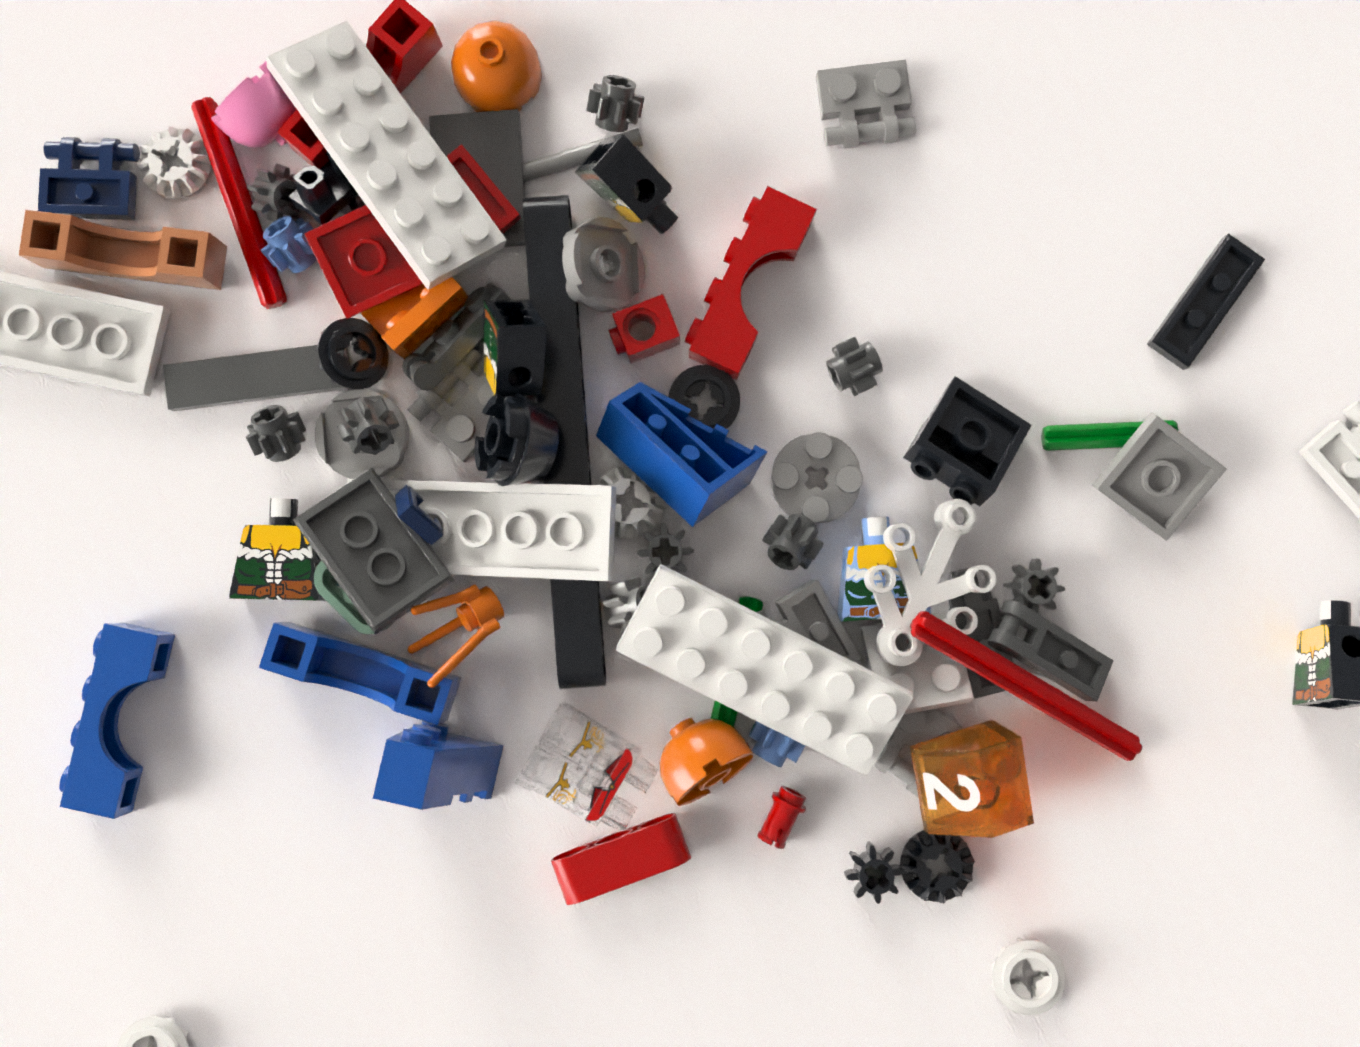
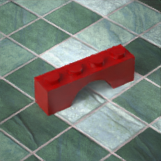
[277,0,443,169]
[684,186,817,380]

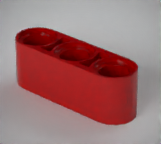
[551,813,692,905]

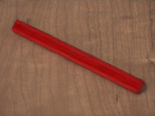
[910,611,1143,761]

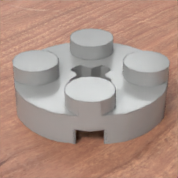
[562,217,645,312]
[315,389,409,479]
[771,432,863,523]

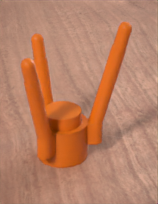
[407,584,505,688]

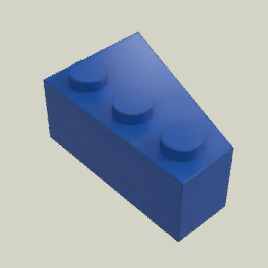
[596,382,768,527]
[372,721,504,810]

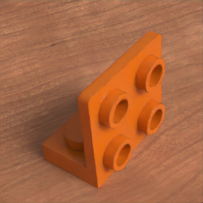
[360,277,468,360]

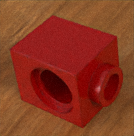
[608,294,680,364]

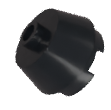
[475,393,559,486]

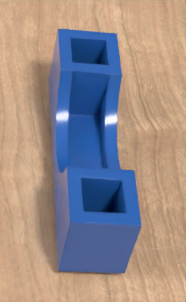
[259,622,462,725]
[59,623,175,819]

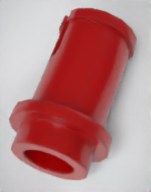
[757,786,806,849]

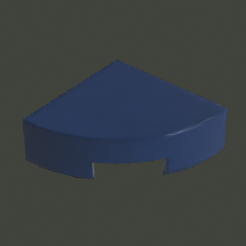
[395,485,443,545]

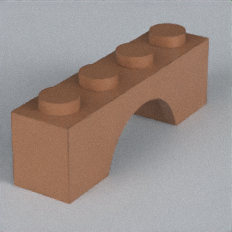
[19,210,228,290]

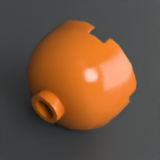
[451,21,542,112]
[659,718,753,806]

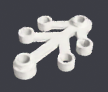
[864,499,996,666]

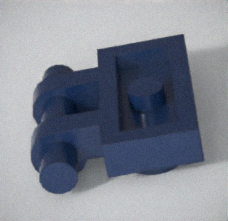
[38,137,140,220]

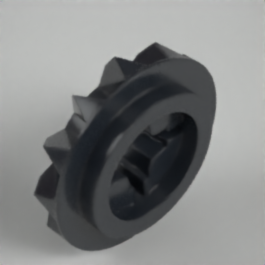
[315,318,389,391]
[668,365,740,429]
[900,828,975,904]

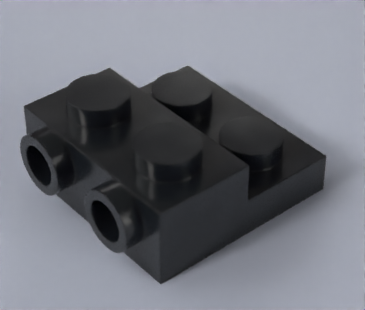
[903,376,1032,507]

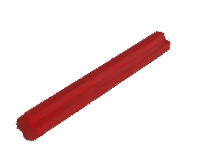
[191,97,287,309]

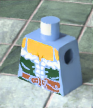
[837,517,931,622]

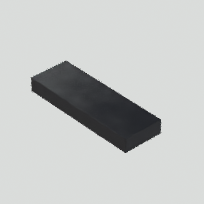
[1147,233,1265,370]

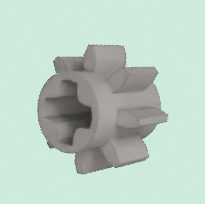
[603,577,648,635]

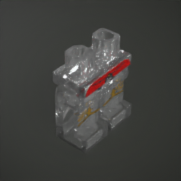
[514,702,659,831]

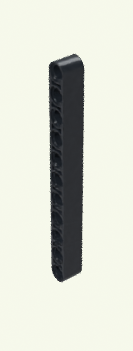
[523,195,606,690]

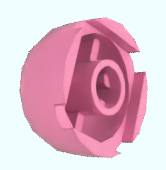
[211,61,297,148]

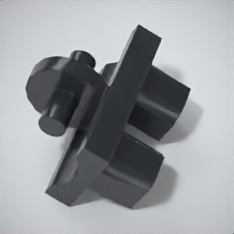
[289,151,359,225]

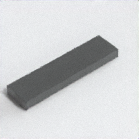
[163,345,348,411]

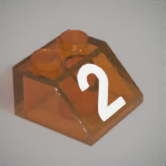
[910,719,1034,838]

